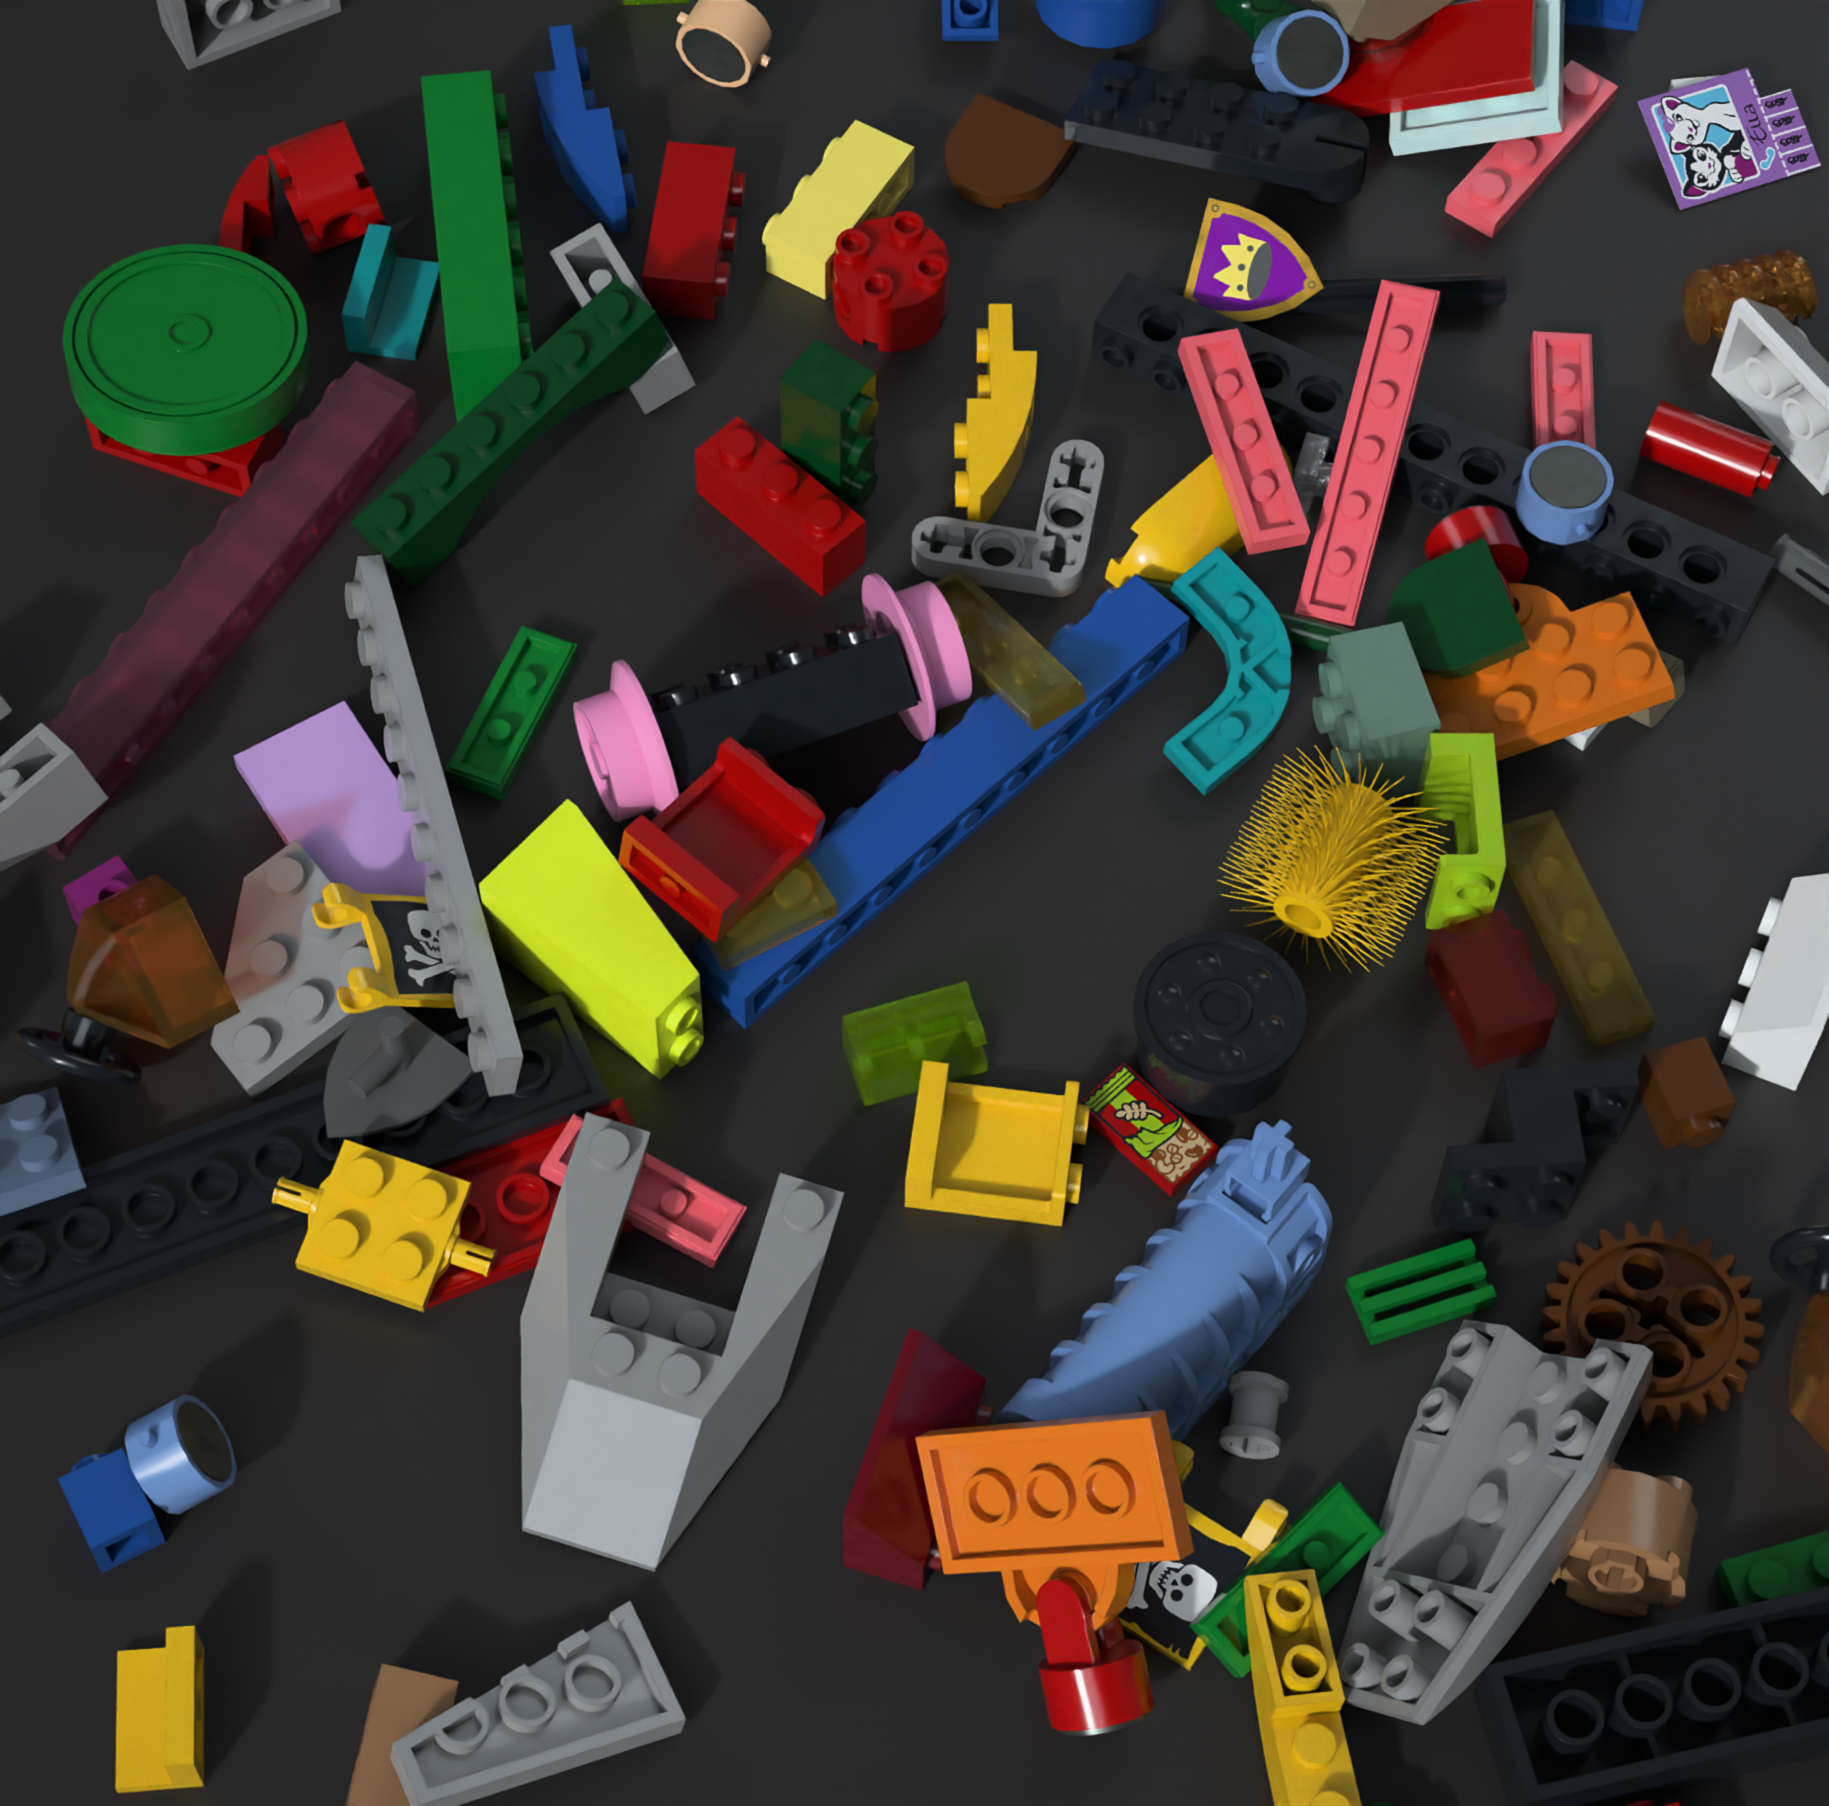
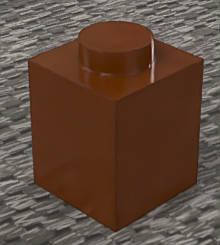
[1637,1036,1736,1149]

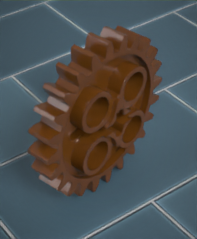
[1540,1220,1764,1434]

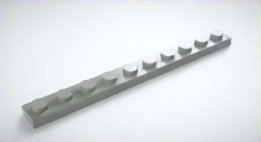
[345,554,523,1097]

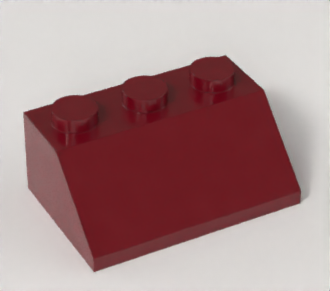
[843,1328,995,1591]

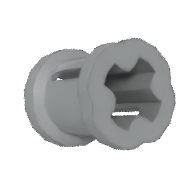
[1219,1371,1289,1459]

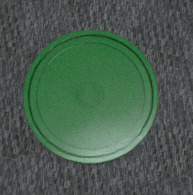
[63,244,311,456]

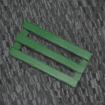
[1345,1238,1497,1345]

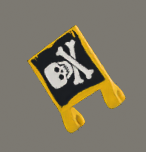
[312,883,457,1014]
[1118,1440,1288,1671]

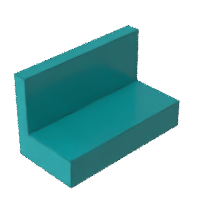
[341,224,440,361]

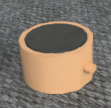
[676,0,772,87]

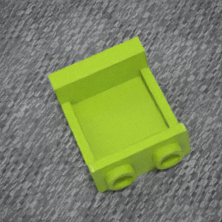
[1414,733,1506,934]

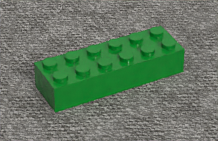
[421,70,533,423]

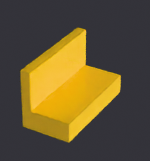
[115,1626,205,1793]

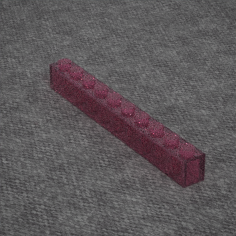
[42,361,421,862]

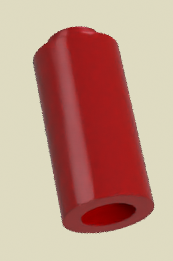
[1639,400,1781,498]

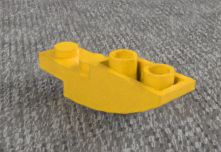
[954,304,1037,523]
[1244,1569,1362,1806]

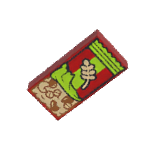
[1078,1063,1219,1198]

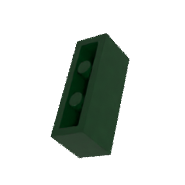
[780,338,879,509]

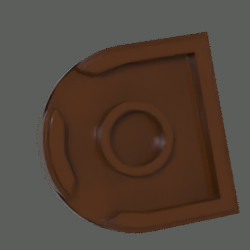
[944,93,1077,209]

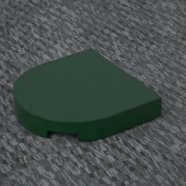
[1386,537,1531,679]

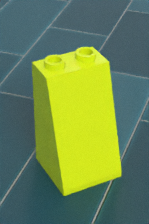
[479,799,704,1080]

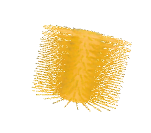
[1217,745,1450,973]

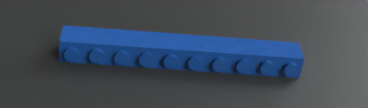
[690,574,1190,1030]

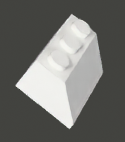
[1711,297,1829,496]
[1718,873,1829,1091]

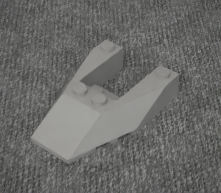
[520,1112,844,1572]

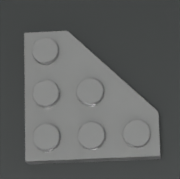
[210,839,376,1100]

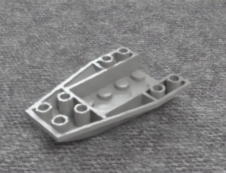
[1336,1320,1653,1726]

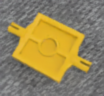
[272,1139,497,1313]

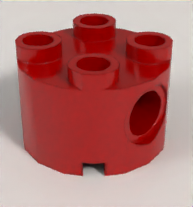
[267,119,387,257]
[833,211,950,352]

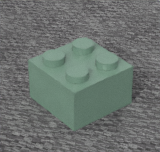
[1312,621,1441,800]

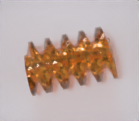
[1682,248,1818,345]

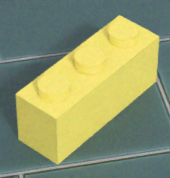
[762,120,915,300]

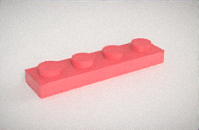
[1445,60,1619,239]
[1177,328,1310,555]

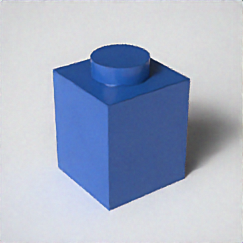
[58,1448,166,1573]

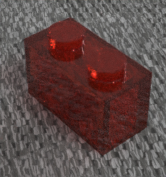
[1424,909,1558,1069]

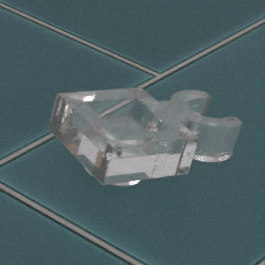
[1292,432,1334,546]

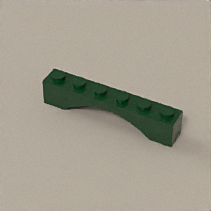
[351,277,673,590]

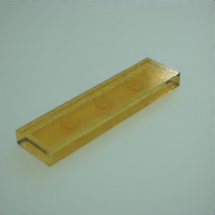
[933,568,1087,731]
[1502,809,1657,1048]

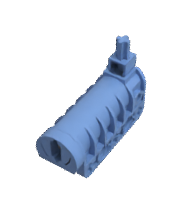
[996,1119,1333,1442]

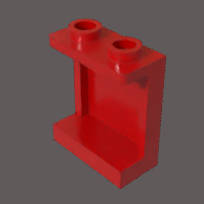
[618,737,825,944]

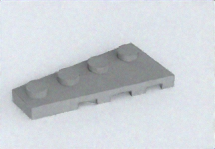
[390,1601,686,1806]

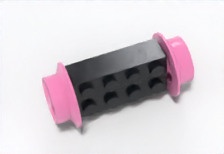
[573,573,972,822]

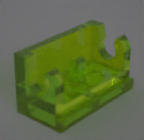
[842,981,988,1107]

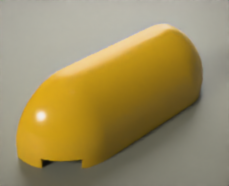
[1105,440,1294,589]

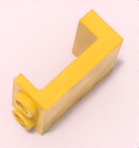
[905,1060,1090,1226]

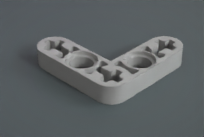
[911,440,1104,597]

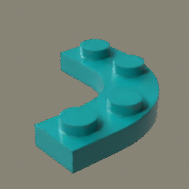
[1163,546,1292,797]

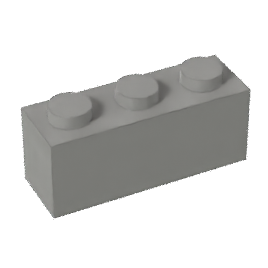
[549,222,696,415]

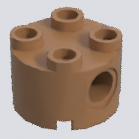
[1551,1462,1698,1617]

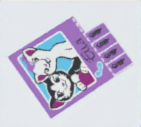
[1638,67,1821,210]

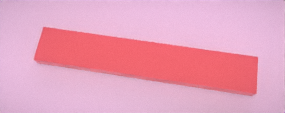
[1294,280,1440,629]

